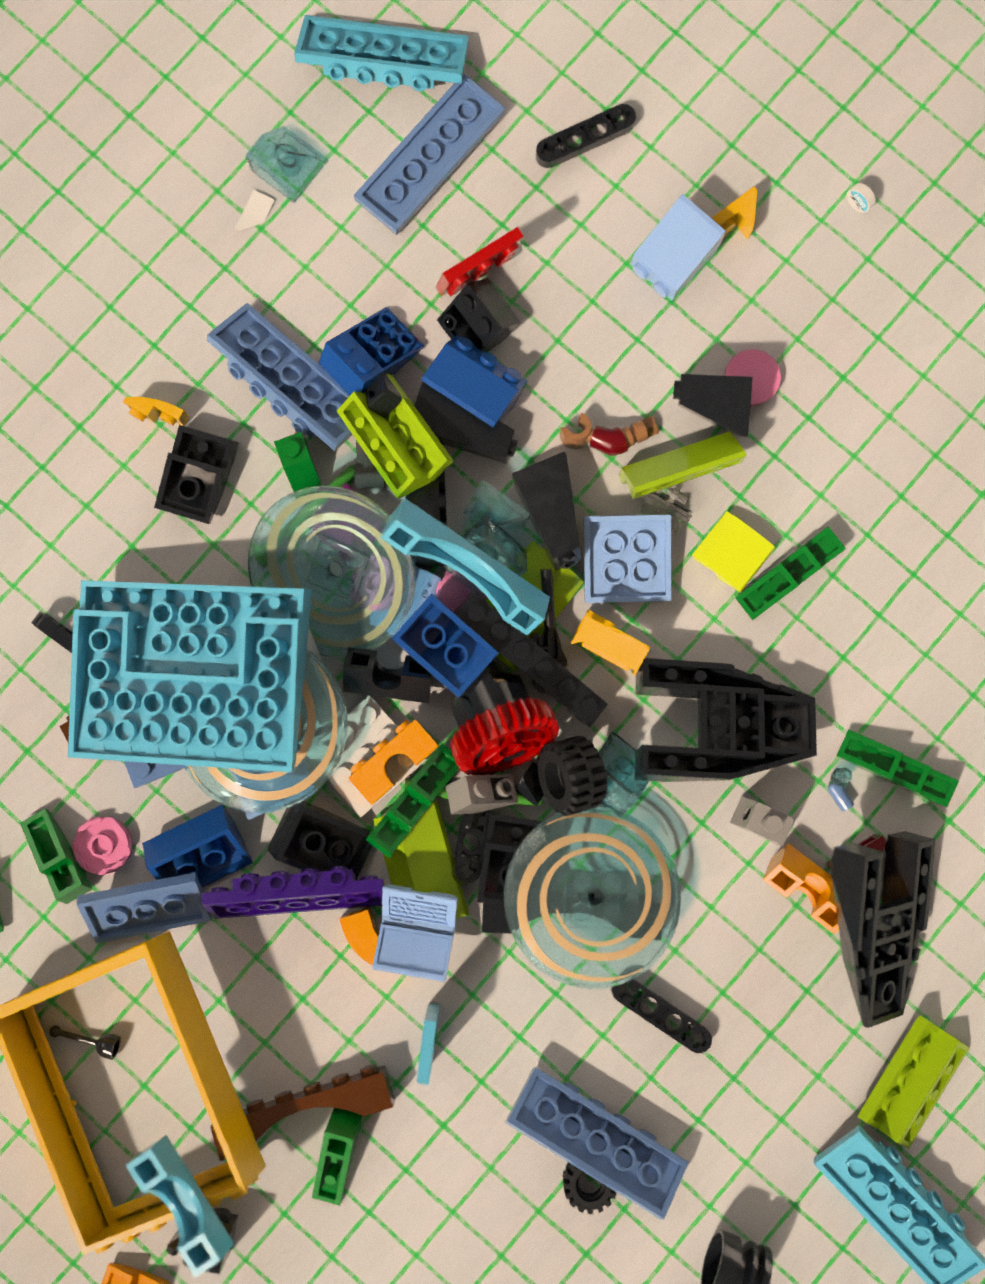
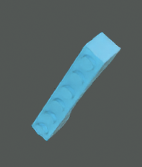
[381,499,550,635]

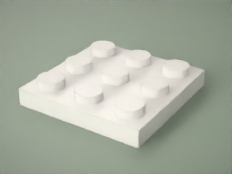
[306,695,427,818]

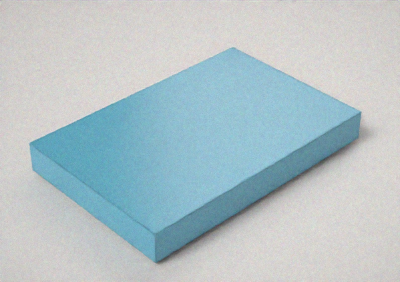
[417,1002,440,1085]

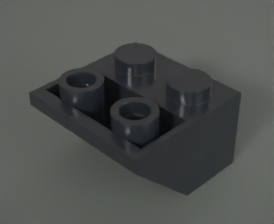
[437,278,521,352]

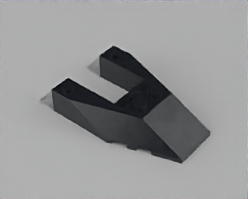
[635,658,817,782]
[831,831,935,1028]

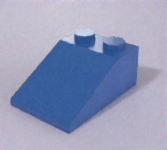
[392,594,499,698]

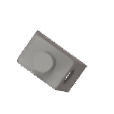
[730,796,795,846]

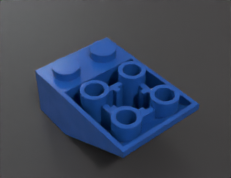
[319,307,424,396]

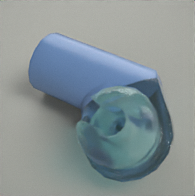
[828,767,854,812]

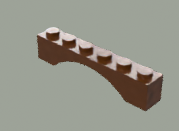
[210,1064,395,1161]

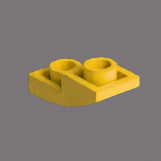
[123,397,190,426]

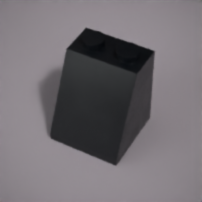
[673,374,753,437]

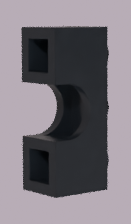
[343,647,433,704]

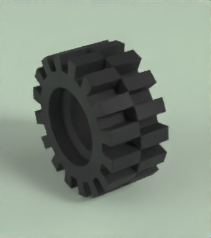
[562,1162,617,1214]

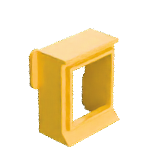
[571,609,651,676]

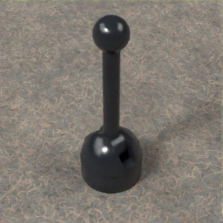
[49,1025,121,1060]

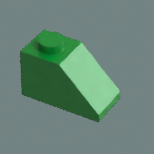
[274,432,323,499]

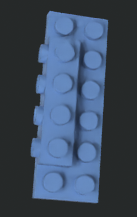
[207,303,353,451]
[505,1067,689,1220]

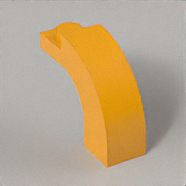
[339,907,379,966]

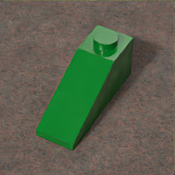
[312,1108,362,1206]

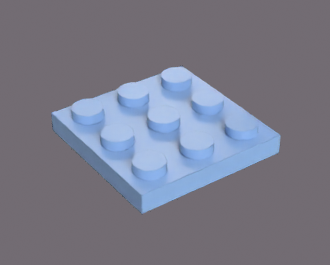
[583,514,671,603]

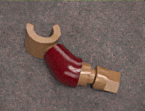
[560,412,659,456]

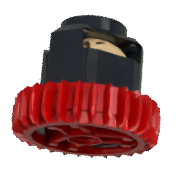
[450,662,559,775]

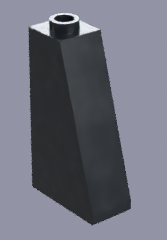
[414,381,518,463]
[512,451,581,571]

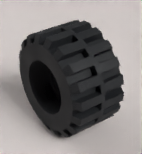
[537,735,608,816]

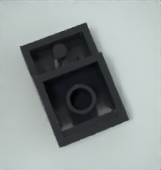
[154,425,239,524]
[477,814,548,911]

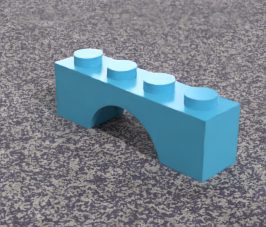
[126,1135,234,1277]

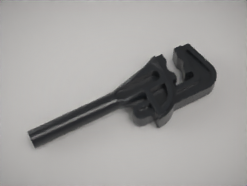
[529,569,567,694]

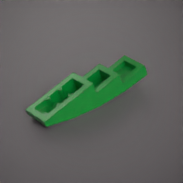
[735,526,846,621]
[836,729,959,808]
[366,743,459,858]

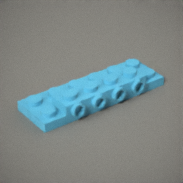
[294,15,469,91]
[814,1125,985,1284]

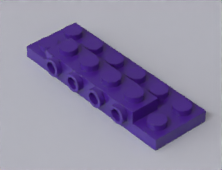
[202,866,385,919]

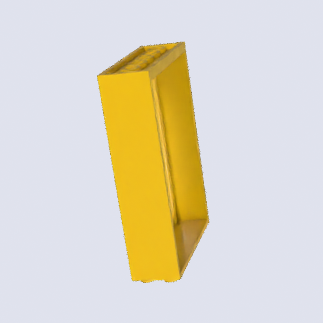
[0,931,266,1254]

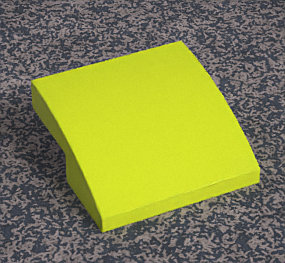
[692,511,775,593]

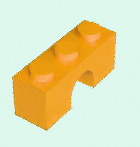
[348,719,439,805]
[763,843,839,934]

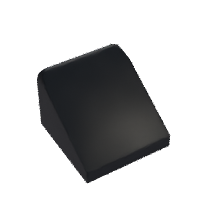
[365,372,402,417]
[515,761,544,806]

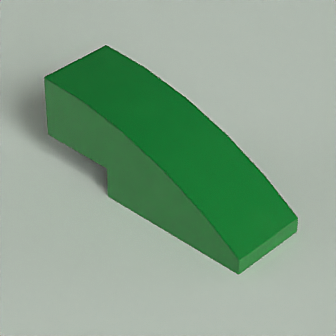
[20,808,92,904]

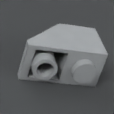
[446,774,518,815]

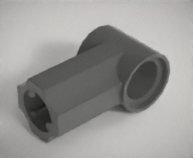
[354,440,385,488]

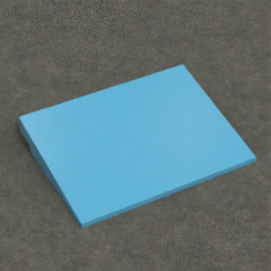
[68,580,312,773]

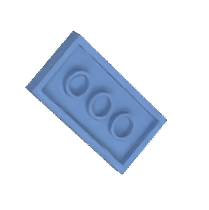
[76,872,211,943]

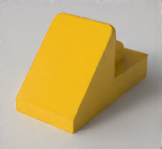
[712,186,758,239]

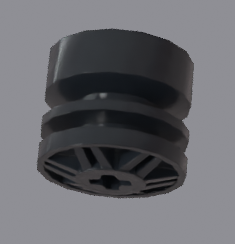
[701,1230,773,1284]

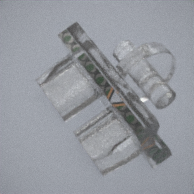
[640,483,693,533]

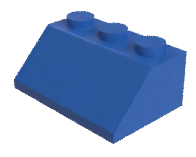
[421,335,528,427]
[142,805,253,888]

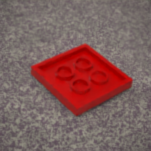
[435,227,524,297]

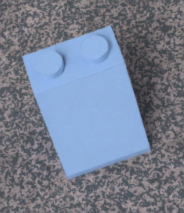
[631,194,726,301]

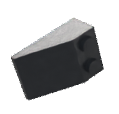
[267,798,372,880]

